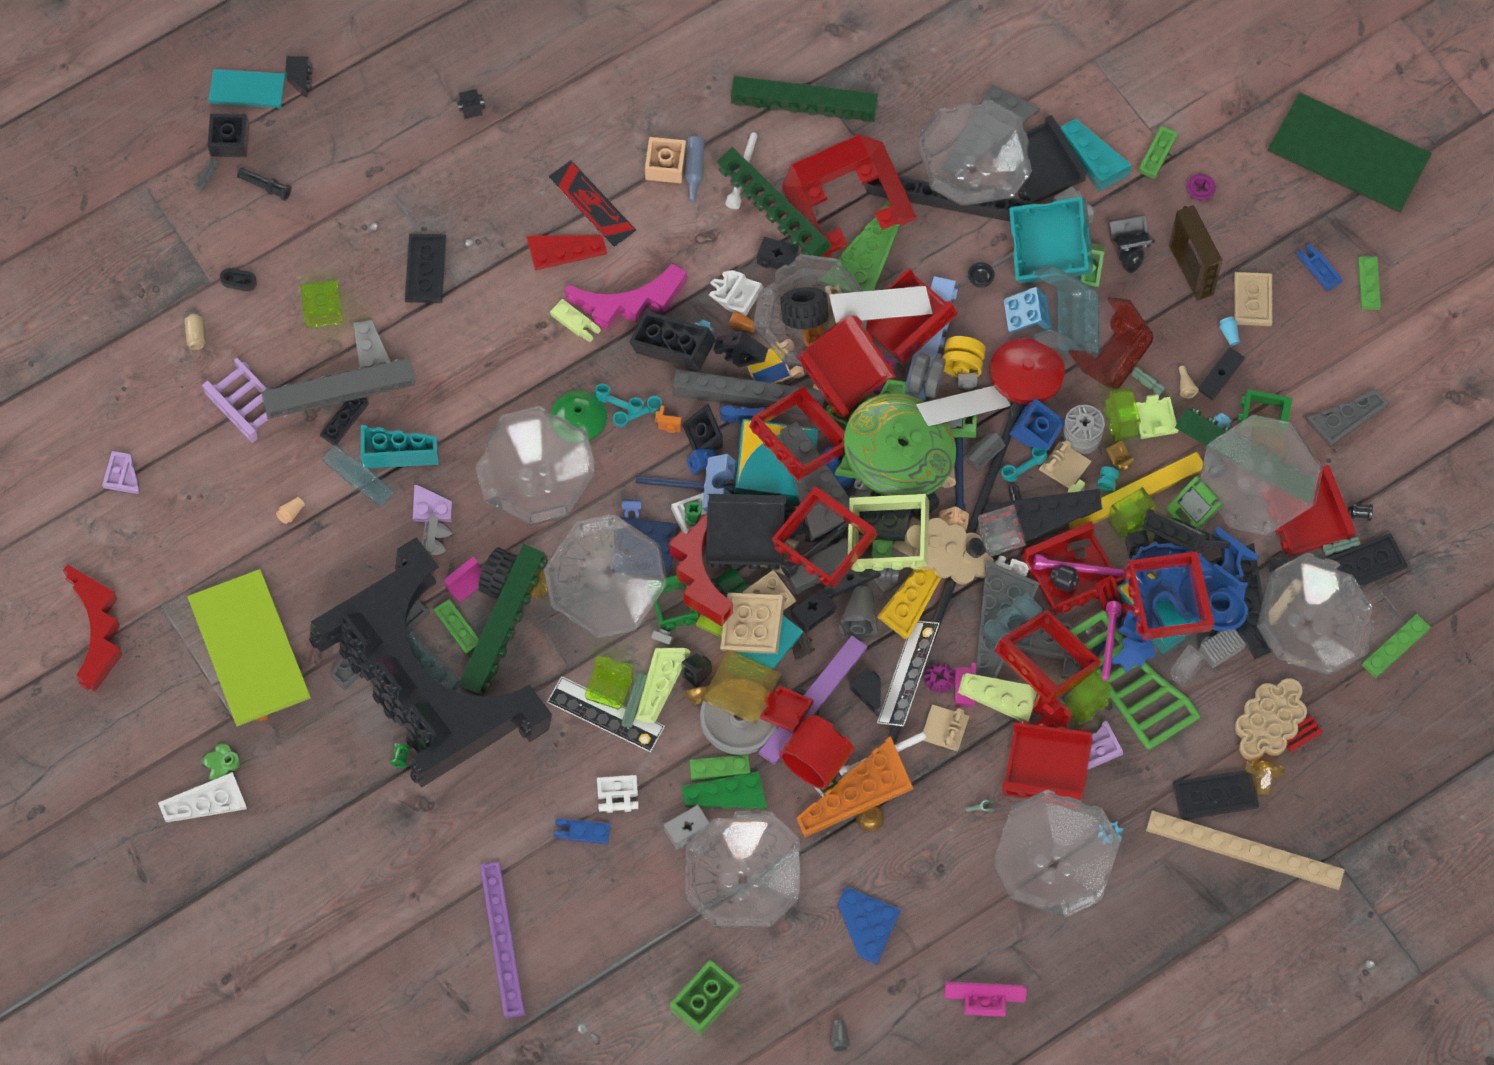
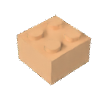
[645,137,686,183]

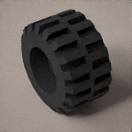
[780,287,829,329]
[479,547,518,599]

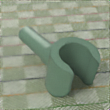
[966,800,995,813]

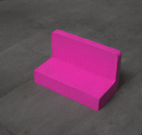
[444,557,482,603]
[955,662,976,707]

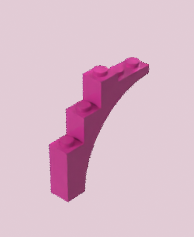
[565,264,688,330]

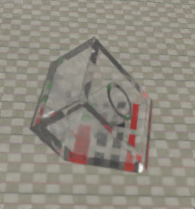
[978,504,1026,557]

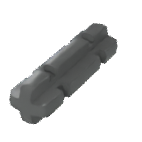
[194,158,219,191]

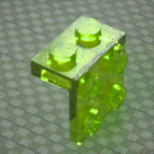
[585,656,634,710]

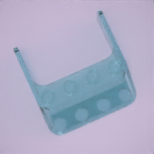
[1034,265,1099,356]

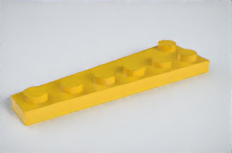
[877,568,941,639]

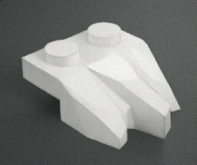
[708,270,763,316]

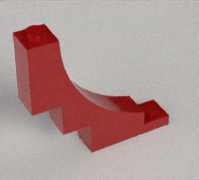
[63,564,122,692]

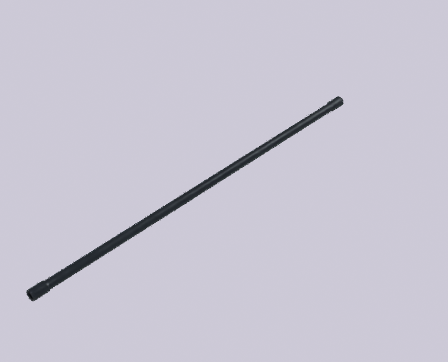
[888,402,1025,745]

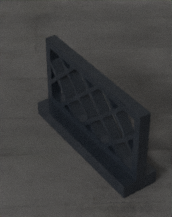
[1142,509,1231,553]

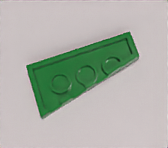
[681,771,767,810]

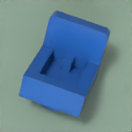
[687,449,716,475]

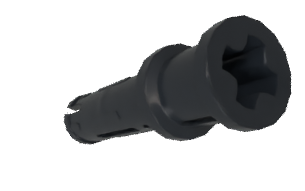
[237,167,292,201]

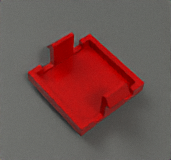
[760,686,814,733]
[1032,694,1073,728]

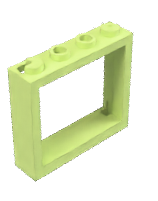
[848,494,929,572]

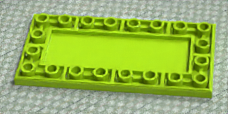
[187,569,311,726]

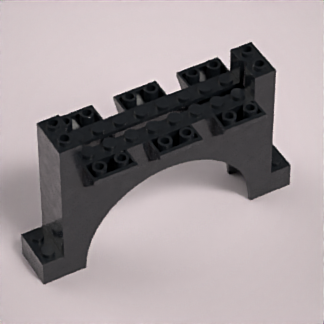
[309,537,552,788]

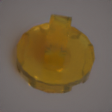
[1245,760,1286,795]

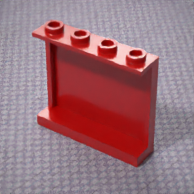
[861,268,958,364]
[795,315,896,417]
[1261,465,1356,557]
[1022,521,1125,615]
[1002,721,1093,806]

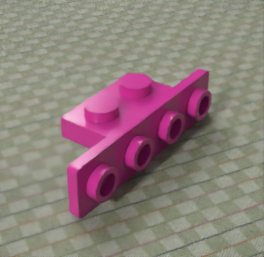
[944,982,1027,1016]

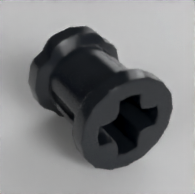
[1351,502,1373,521]

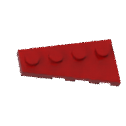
[526,235,607,271]

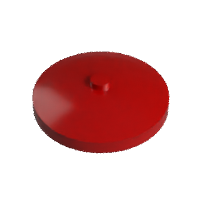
[989,338,1065,404]

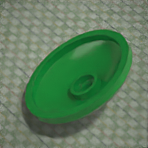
[550,390,607,443]

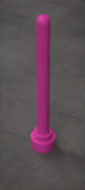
[1033,554,1124,577]
[1102,601,1122,681]

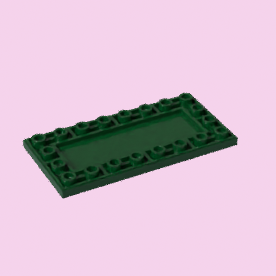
[1267,92,1432,213]

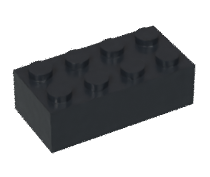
[629,311,716,371]

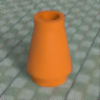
[728,312,757,333]

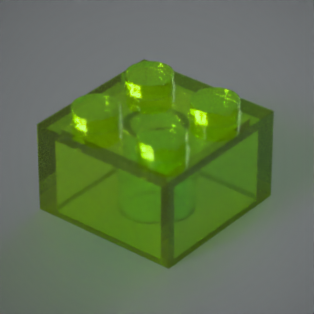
[300,280,344,328]
[1104,388,1141,441]
[1108,487,1156,539]
[1064,671,1112,725]

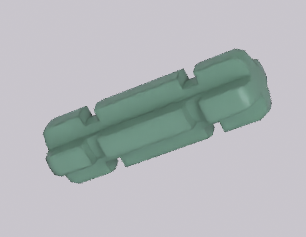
[1131,367,1165,395]
[1322,536,1360,556]

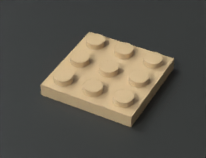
[720,593,785,654]

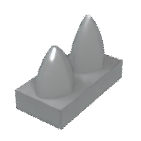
[422,515,452,555]

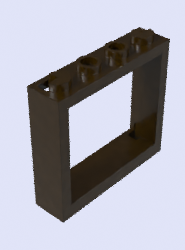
[1169,205,1223,301]

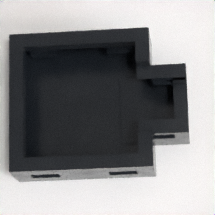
[713,331,768,368]

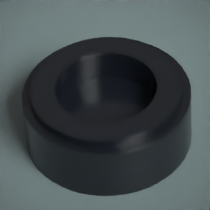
[966,538,986,558]

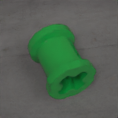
[685,502,702,526]
[389,743,411,768]

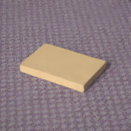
[1234,272,1272,326]

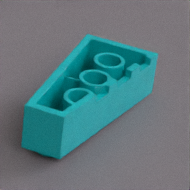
[1060,119,1132,192]
[361,425,439,469]

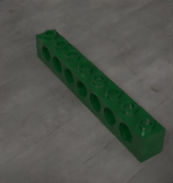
[716,147,832,262]

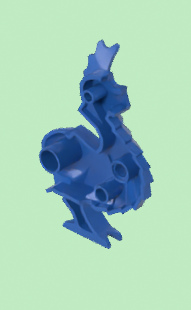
[1111,526,1259,673]

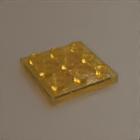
[703,650,781,724]

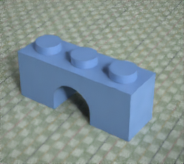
[702,454,737,512]

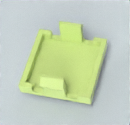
[1133,394,1178,439]

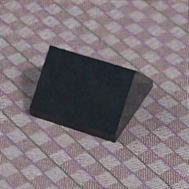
[682,404,723,451]

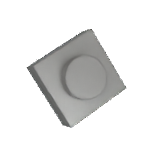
[957,373,978,390]
[651,629,675,645]

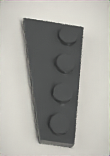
[1306,390,1389,448]

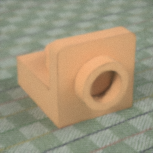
[939,506,969,531]

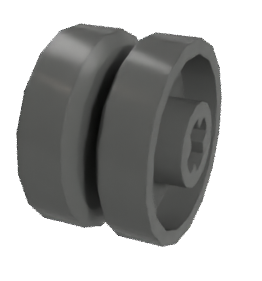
[909,352,946,399]

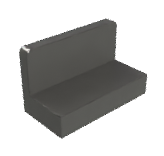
[963,432,1005,471]

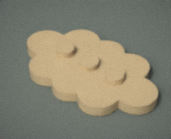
[905,518,994,585]
[1235,678,1307,761]

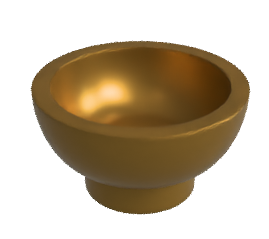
[683,685,711,705]
[856,806,885,832]

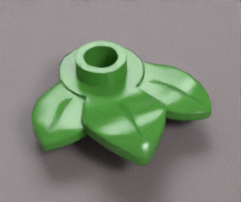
[202,744,240,781]

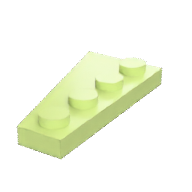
[635,648,691,722]
[958,673,1037,722]

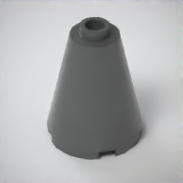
[839,585,878,641]

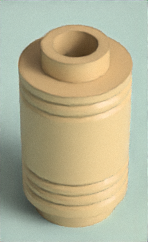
[184,314,205,350]

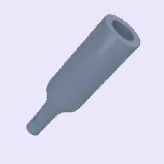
[685,136,705,203]

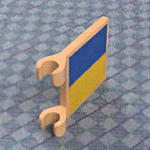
[744,340,804,384]

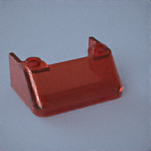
[1068,297,1153,389]

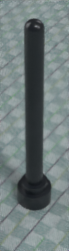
[781,521,849,578]

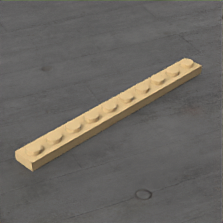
[1146,811,1345,890]

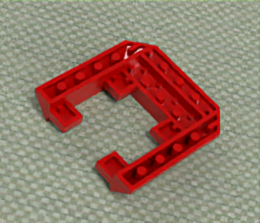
[782,134,917,264]

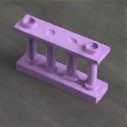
[202,358,287,443]

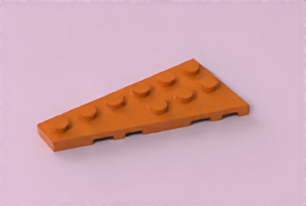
[796,736,914,837]

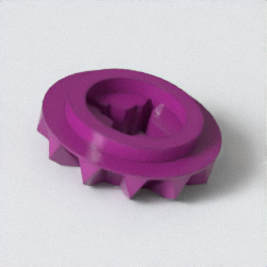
[1186,174,1216,202]
[924,662,956,693]

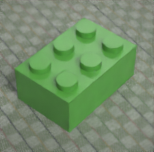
[670,960,741,1037]

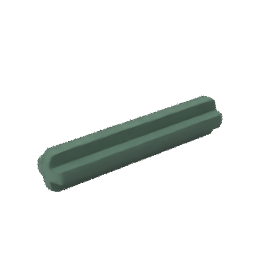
[622,673,647,728]

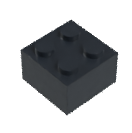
[207,114,250,157]

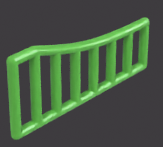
[1070,611,1201,750]

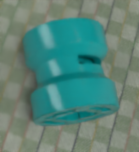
[1097,466,1120,492]

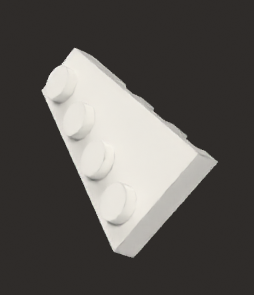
[158,773,247,823]

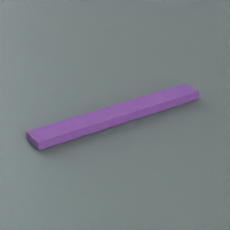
[759,636,868,765]
[480,861,525,1019]

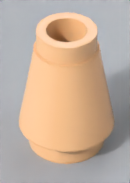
[276,497,305,524]

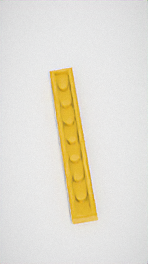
[1068,452,1206,530]

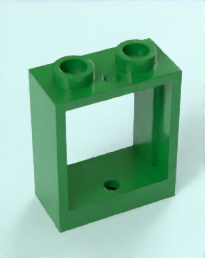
[1237,389,1292,439]
[648,575,698,631]

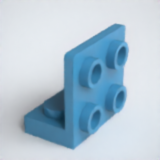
[1004,287,1052,333]

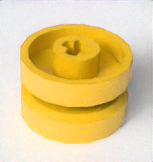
[942,336,986,378]

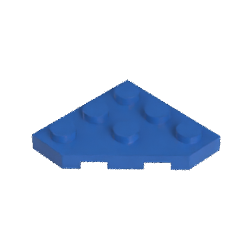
[838,887,901,965]

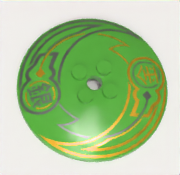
[844,393,956,496]

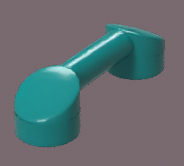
[595,384,644,414]
[613,396,662,428]
[1001,447,1048,482]

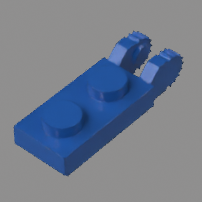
[1297,244,1343,292]
[720,405,773,423]
[553,819,611,845]

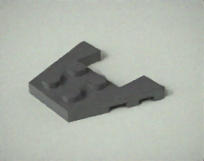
[1003,615,1078,680]

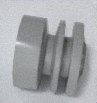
[1062,405,1105,454]

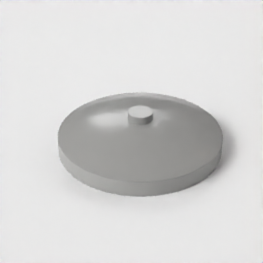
[700,680,778,755]

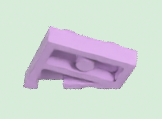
[102,451,140,494]
[413,485,452,522]
[1088,720,1123,770]

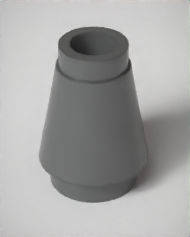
[830,1020,850,1052]

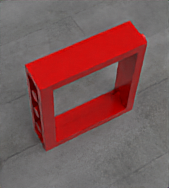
[749,387,845,481]
[772,486,878,588]
[1124,551,1214,640]
[995,610,1102,704]

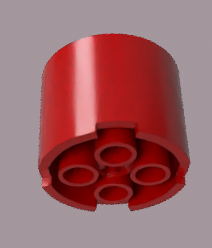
[779,715,855,789]

